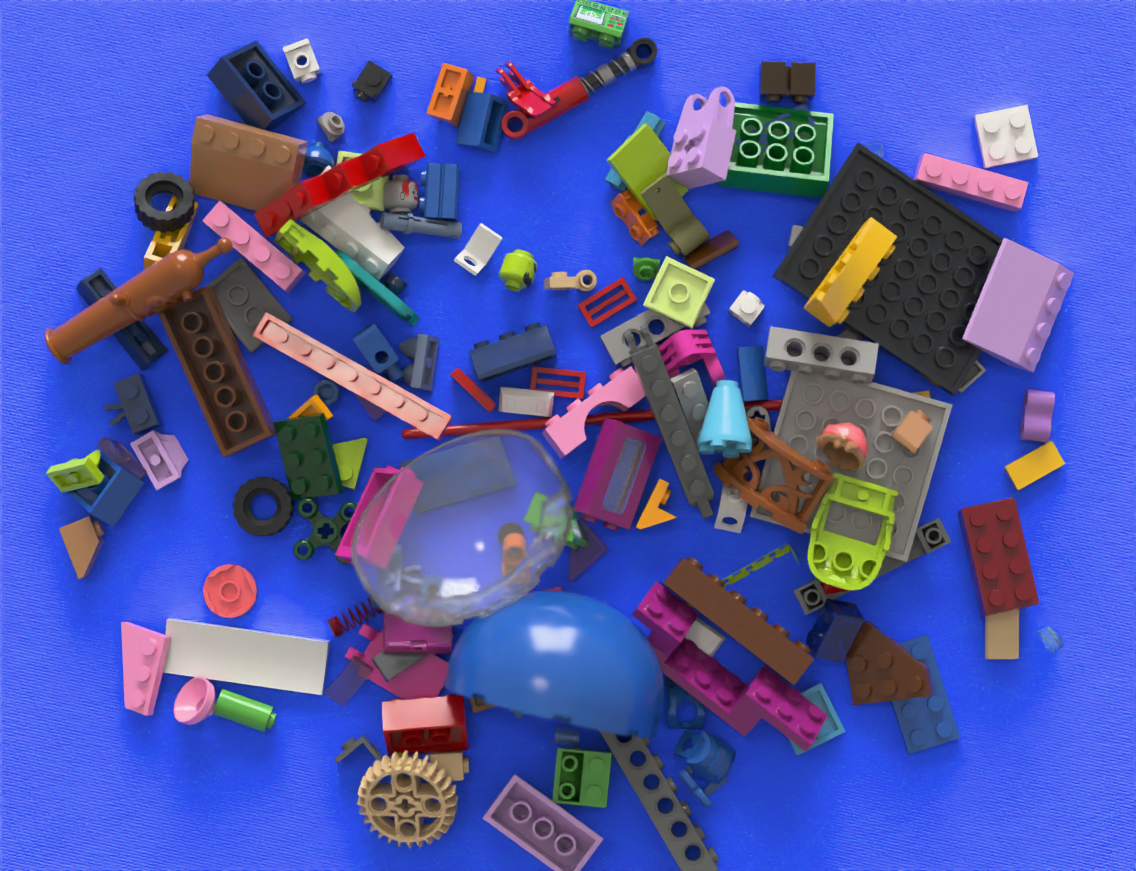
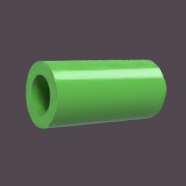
[213,689,277,733]

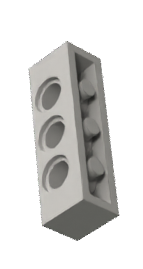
[600,302,711,367]
[763,326,879,385]

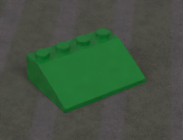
[718,102,834,198]

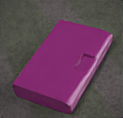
[383,609,452,654]

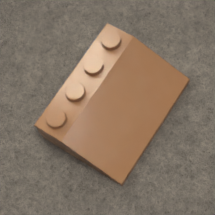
[190,114,308,211]

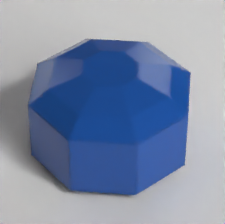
[313,379,340,406]

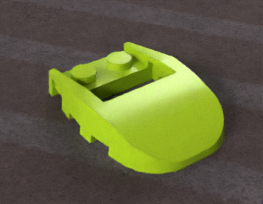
[273,219,361,312]
[808,473,898,590]

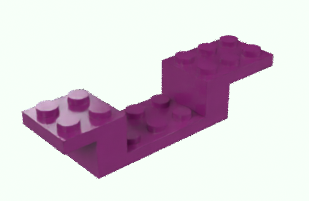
[632,581,828,752]

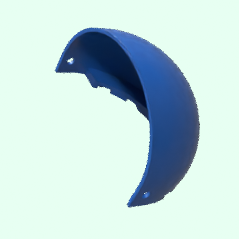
[444,590,664,738]

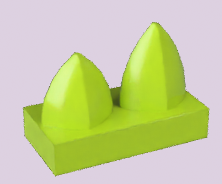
[46,450,105,493]

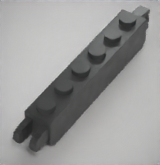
[624,324,715,519]

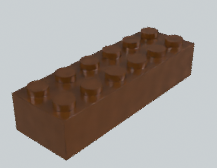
[158,286,276,458]
[662,557,814,685]

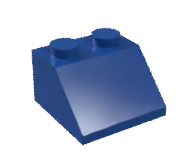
[67,448,144,527]

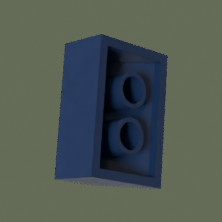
[207,41,306,131]
[469,322,557,383]

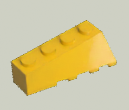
[803,217,897,327]

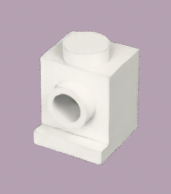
[282,38,322,83]
[727,290,765,328]

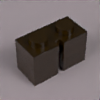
[759,61,816,104]

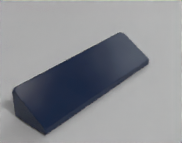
[76,268,168,371]

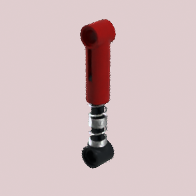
[502,37,657,141]

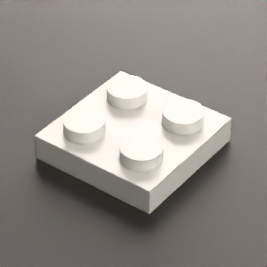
[973,104,1039,169]

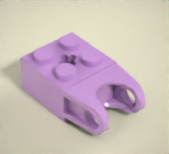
[666,86,736,189]

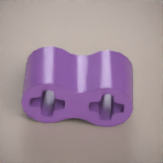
[1019,389,1055,443]

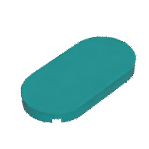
[335,249,420,327]

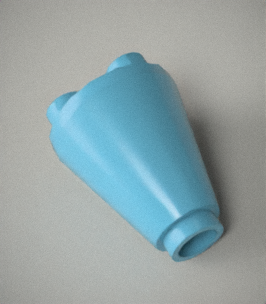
[698,380,752,458]

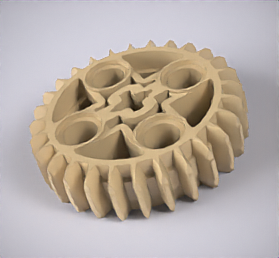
[357,751,458,849]

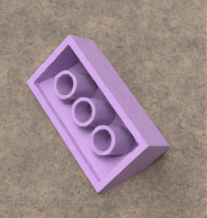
[483,774,604,871]

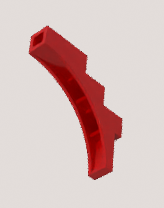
[254,132,426,238]

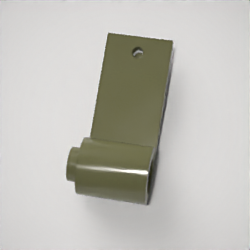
[639,173,711,257]

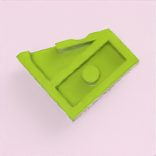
[333,438,368,489]

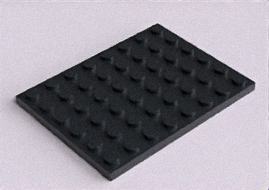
[772,143,1003,396]

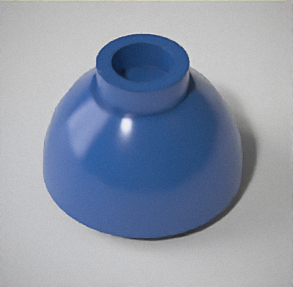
[302,142,334,177]

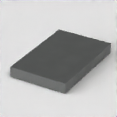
[206,257,293,354]

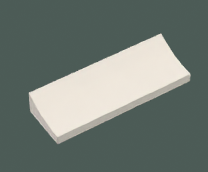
[163,618,331,695]

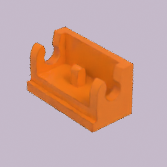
[426,62,475,127]

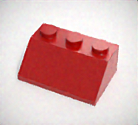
[382,694,469,757]

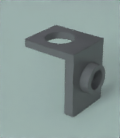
[334,734,383,763]

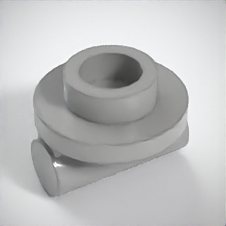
[316,112,345,143]

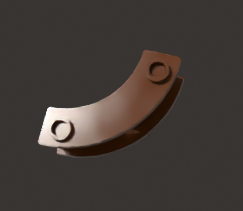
[712,417,834,534]

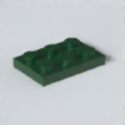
[273,413,344,500]

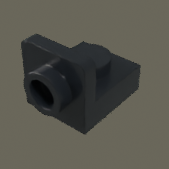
[351,60,392,103]

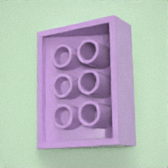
[962,238,1074,372]

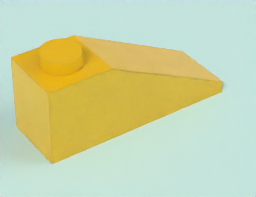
[144,195,199,270]

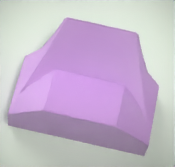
[130,430,189,491]

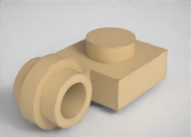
[543,270,597,292]

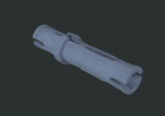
[380,212,462,239]

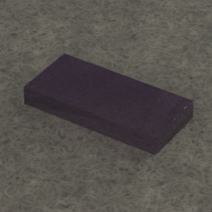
[324,656,373,707]

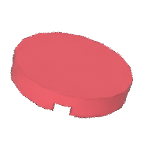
[203,564,258,618]

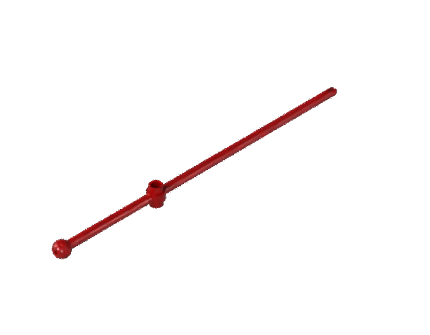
[401,399,783,439]

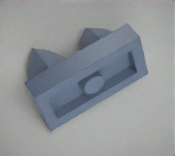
[398,334,440,391]

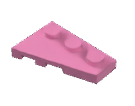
[121,622,171,716]

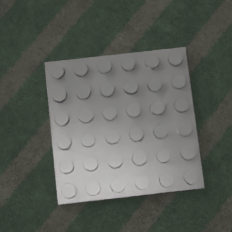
[750,370,952,562]

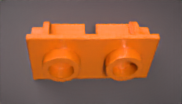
[610,189,660,246]

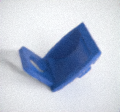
[674,730,736,784]

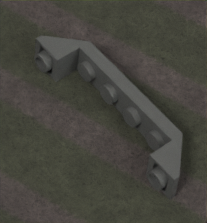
[793,518,951,615]

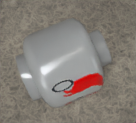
[383,175,418,215]

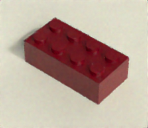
[957,497,1040,617]

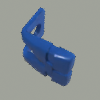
[665,675,705,729]
[679,766,728,807]

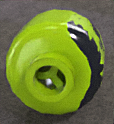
[499,250,538,292]

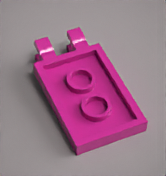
[344,623,449,700]

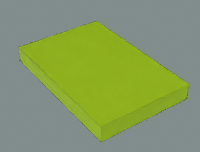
[607,124,689,221]

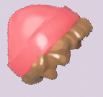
[816,423,869,471]

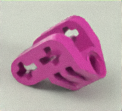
[658,329,726,387]

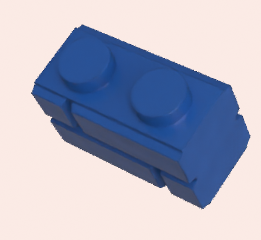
[419,163,460,222]

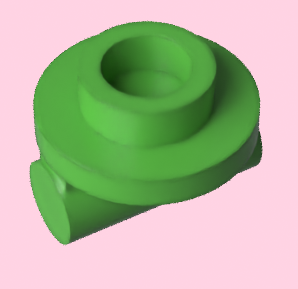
[633,257,660,281]

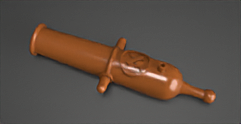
[44,238,233,364]

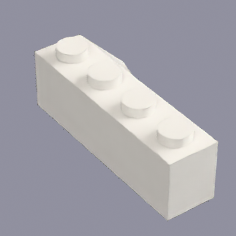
[300,165,405,281]

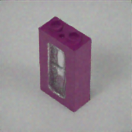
[573,418,662,531]

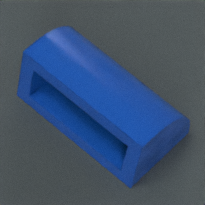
[456,92,508,153]
[736,346,768,402]

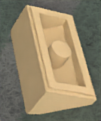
[985,609,1019,659]

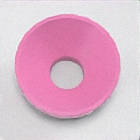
[174,676,215,725]

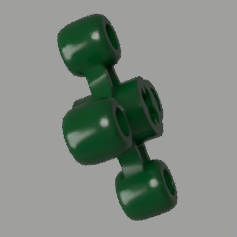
[293,498,357,565]

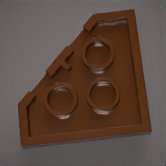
[840,621,934,705]

